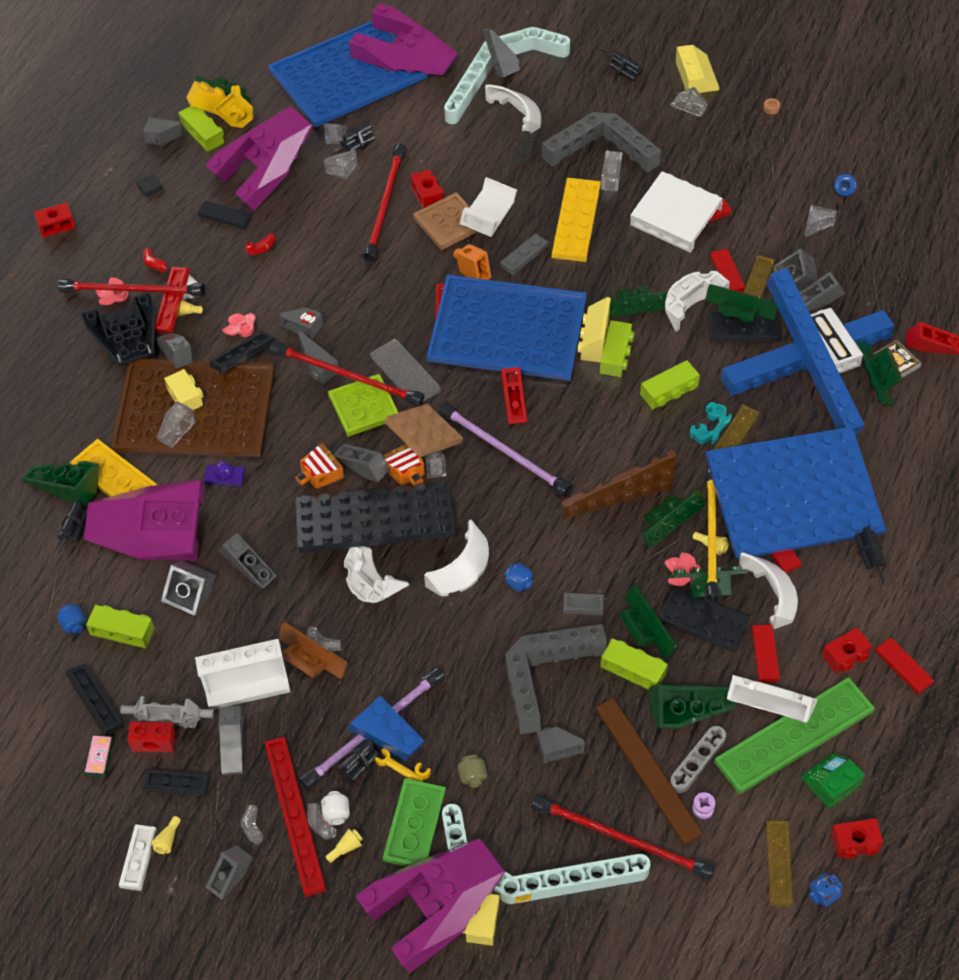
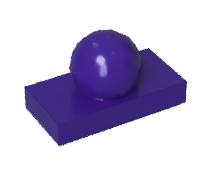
[204,461,245,486]

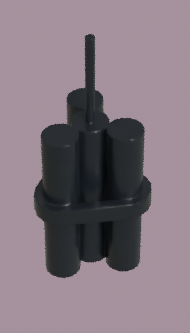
[600,49,643,81]
[331,123,375,153]
[57,501,87,553]
[854,526,887,584]
[336,738,380,782]

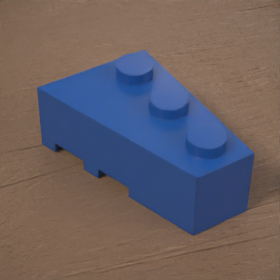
[348,696,424,761]

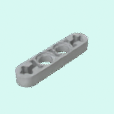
[670,726,726,793]

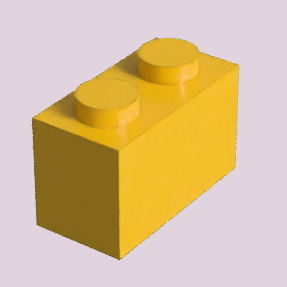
[186,81,226,115]

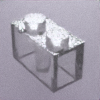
[601,151,623,191]

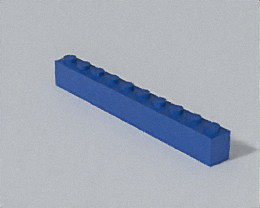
[767,268,864,435]
[721,310,895,396]

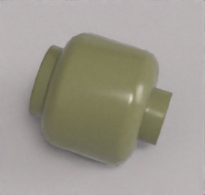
[458,755,487,788]

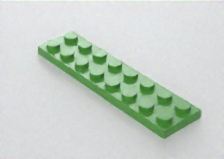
[714,677,875,795]

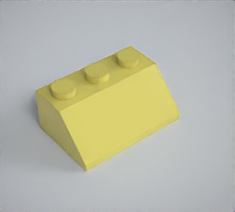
[676,45,719,95]
[578,297,611,362]

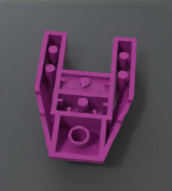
[349,3,458,75]
[206,107,313,211]
[356,838,505,973]

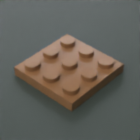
[413,192,478,250]
[384,404,463,457]

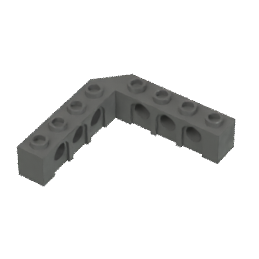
[542,112,661,172]
[505,624,606,734]

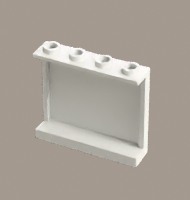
[631,171,722,253]
[195,639,290,710]

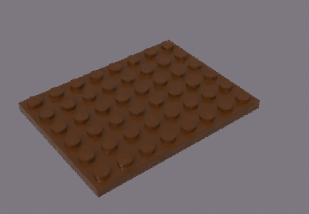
[111,359,275,457]

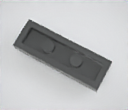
[500,233,548,276]

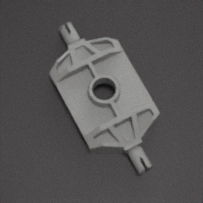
[121,696,214,728]

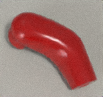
[245,234,276,255]
[143,249,167,272]

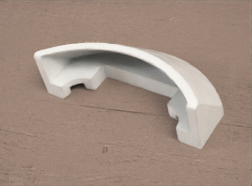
[485,85,541,135]
[665,271,730,332]
[424,520,489,596]
[344,546,409,603]
[738,553,798,629]
[727,675,817,723]

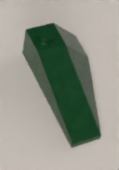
[22,461,99,506]
[649,685,736,728]

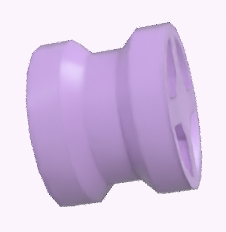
[693,792,715,819]

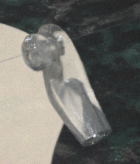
[306,627,341,651]
[308,803,337,839]
[241,805,263,844]

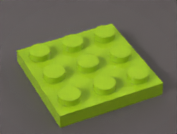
[328,374,398,437]

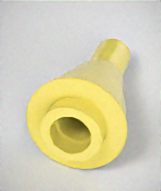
[178,300,203,316]
[693,532,729,556]
[151,816,181,854]
[325,829,363,863]

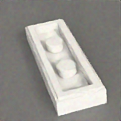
[119,824,157,891]

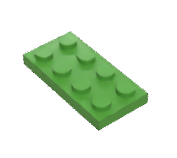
[383,778,446,866]

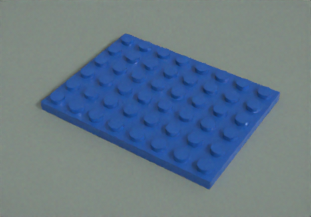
[268,21,428,128]
[427,275,587,381]
[705,427,886,560]

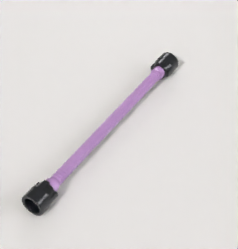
[437,401,573,497]
[298,667,445,791]

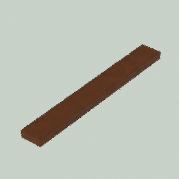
[595,698,703,846]

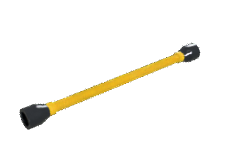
[704,466,721,604]

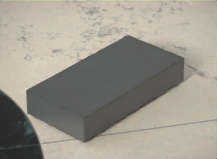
[563,593,604,615]

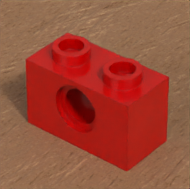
[410,169,444,209]
[34,203,76,238]
[822,628,872,674]
[128,722,176,752]
[831,818,883,859]

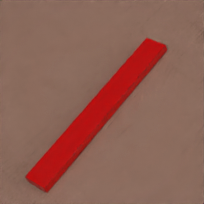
[264,736,326,897]

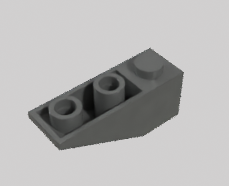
[218,533,277,589]

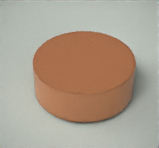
[763,98,780,114]

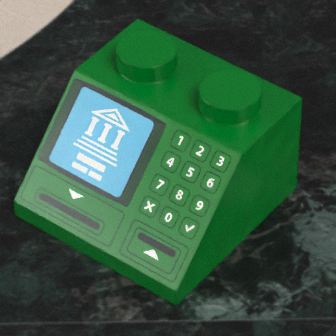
[801,753,865,809]

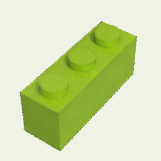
[178,106,224,152]
[600,321,635,377]
[640,360,700,410]
[86,605,155,648]
[601,638,668,690]

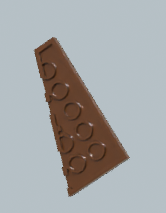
[561,449,676,518]

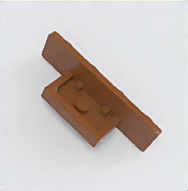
[278,622,347,679]

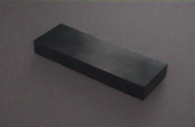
[198,201,252,229]
[143,769,210,797]

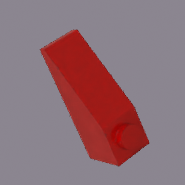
[907,322,959,355]
[500,367,527,424]

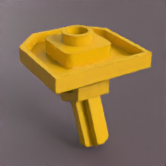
[213,85,254,128]

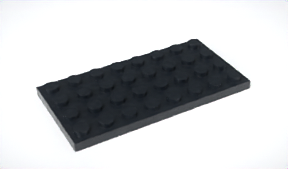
[296,481,456,553]

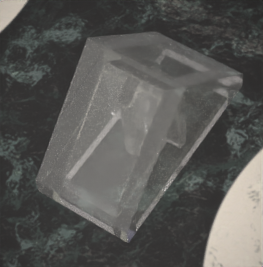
[671,87,708,117]
[324,123,347,145]
[323,150,357,180]
[805,206,837,237]
[424,451,446,479]

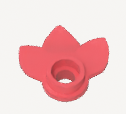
[96,277,129,305]
[222,313,256,337]
[665,552,701,586]

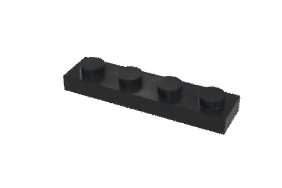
[209,331,275,373]
[66,663,124,736]

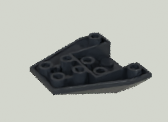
[81,292,156,366]

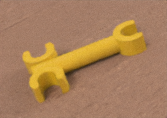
[375,749,431,782]

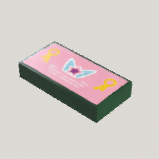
[84,735,114,777]

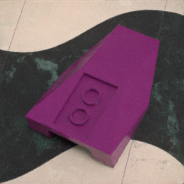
[84,480,205,561]

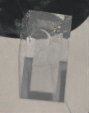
[157,401,195,448]

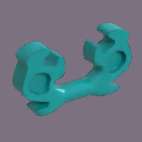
[690,402,732,445]

